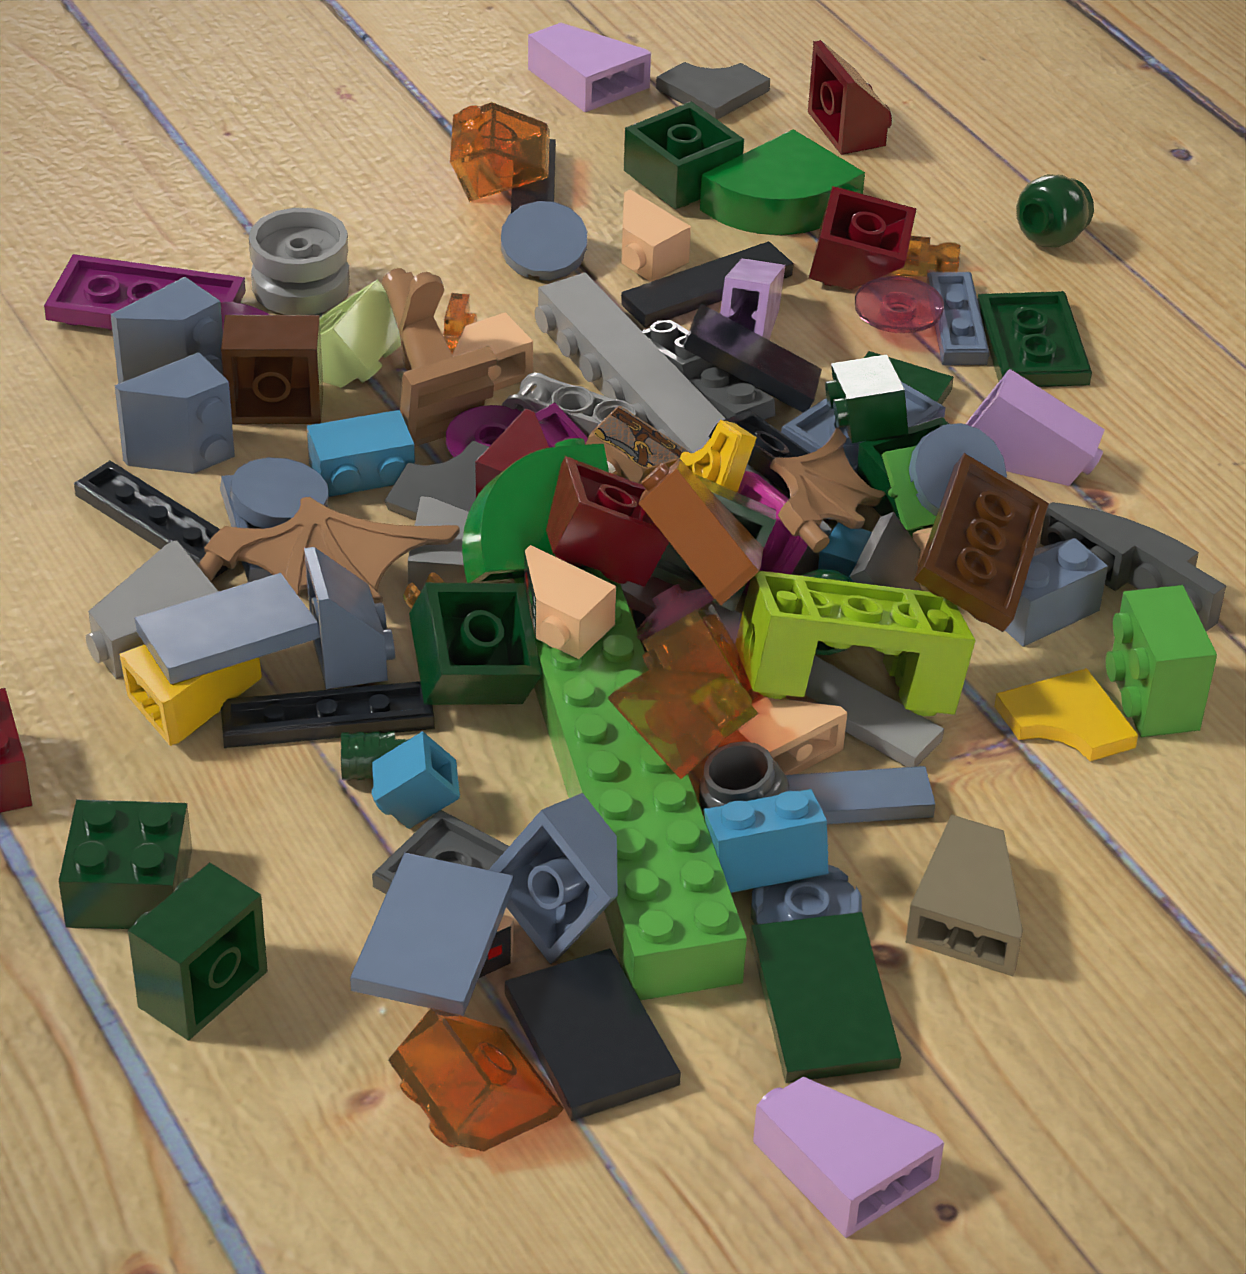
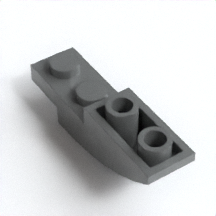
[642,320,776,420]
[1040,502,1226,631]

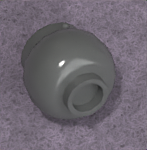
[699,741,790,818]

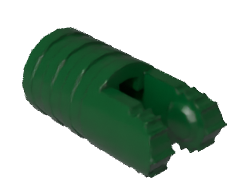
[341,731,409,781]

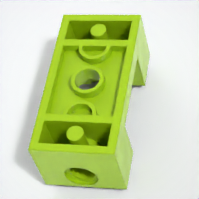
[735,571,976,717]

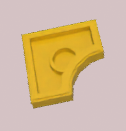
[680,420,757,492]
[994,668,1138,761]

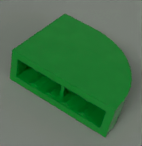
[700,129,865,235]
[462,438,609,583]

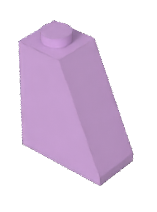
[528,23,651,112]
[720,258,785,340]
[966,369,1105,486]
[753,1077,944,1238]

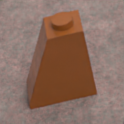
[639,459,764,605]

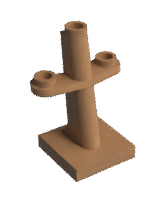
[382,268,497,447]

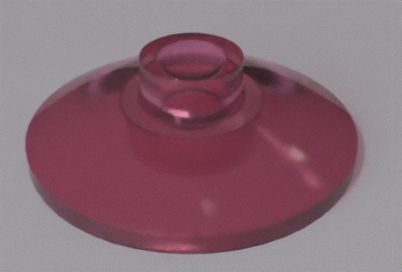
[854,276,944,333]
[636,584,715,641]

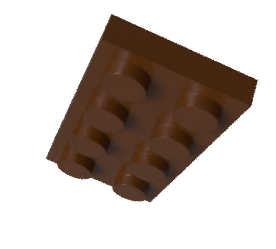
[914,453,1049,632]

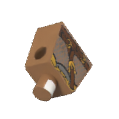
[585,406,690,484]

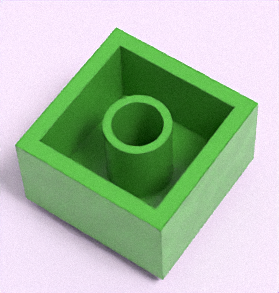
[1106,585,1217,737]

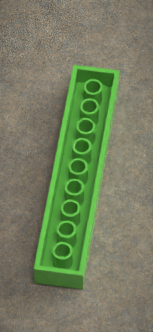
[514,567,747,1001]

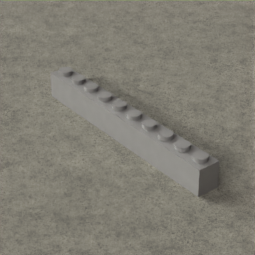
[535,273,831,576]

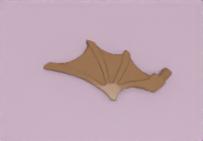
[770,428,886,553]
[197,497,460,603]

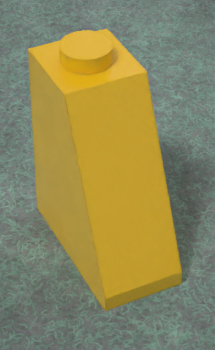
[119,645,262,746]

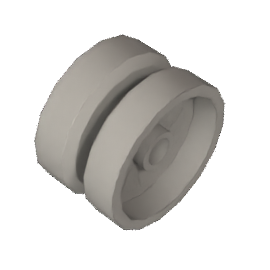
[249,208,350,315]

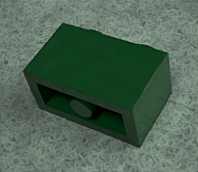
[825,354,909,443]

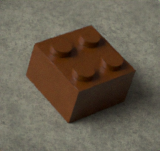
[221,315,324,424]

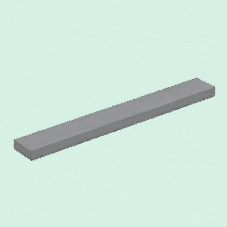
[621,575,944,767]

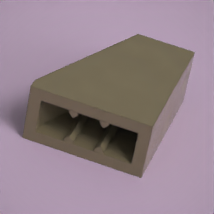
[905,815,1023,976]

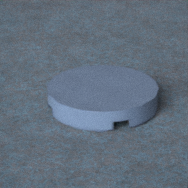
[501,201,587,281]
[909,423,1007,516]
[230,457,329,529]
[751,865,862,925]

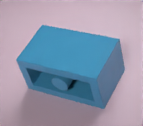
[307,410,415,497]
[704,789,829,893]

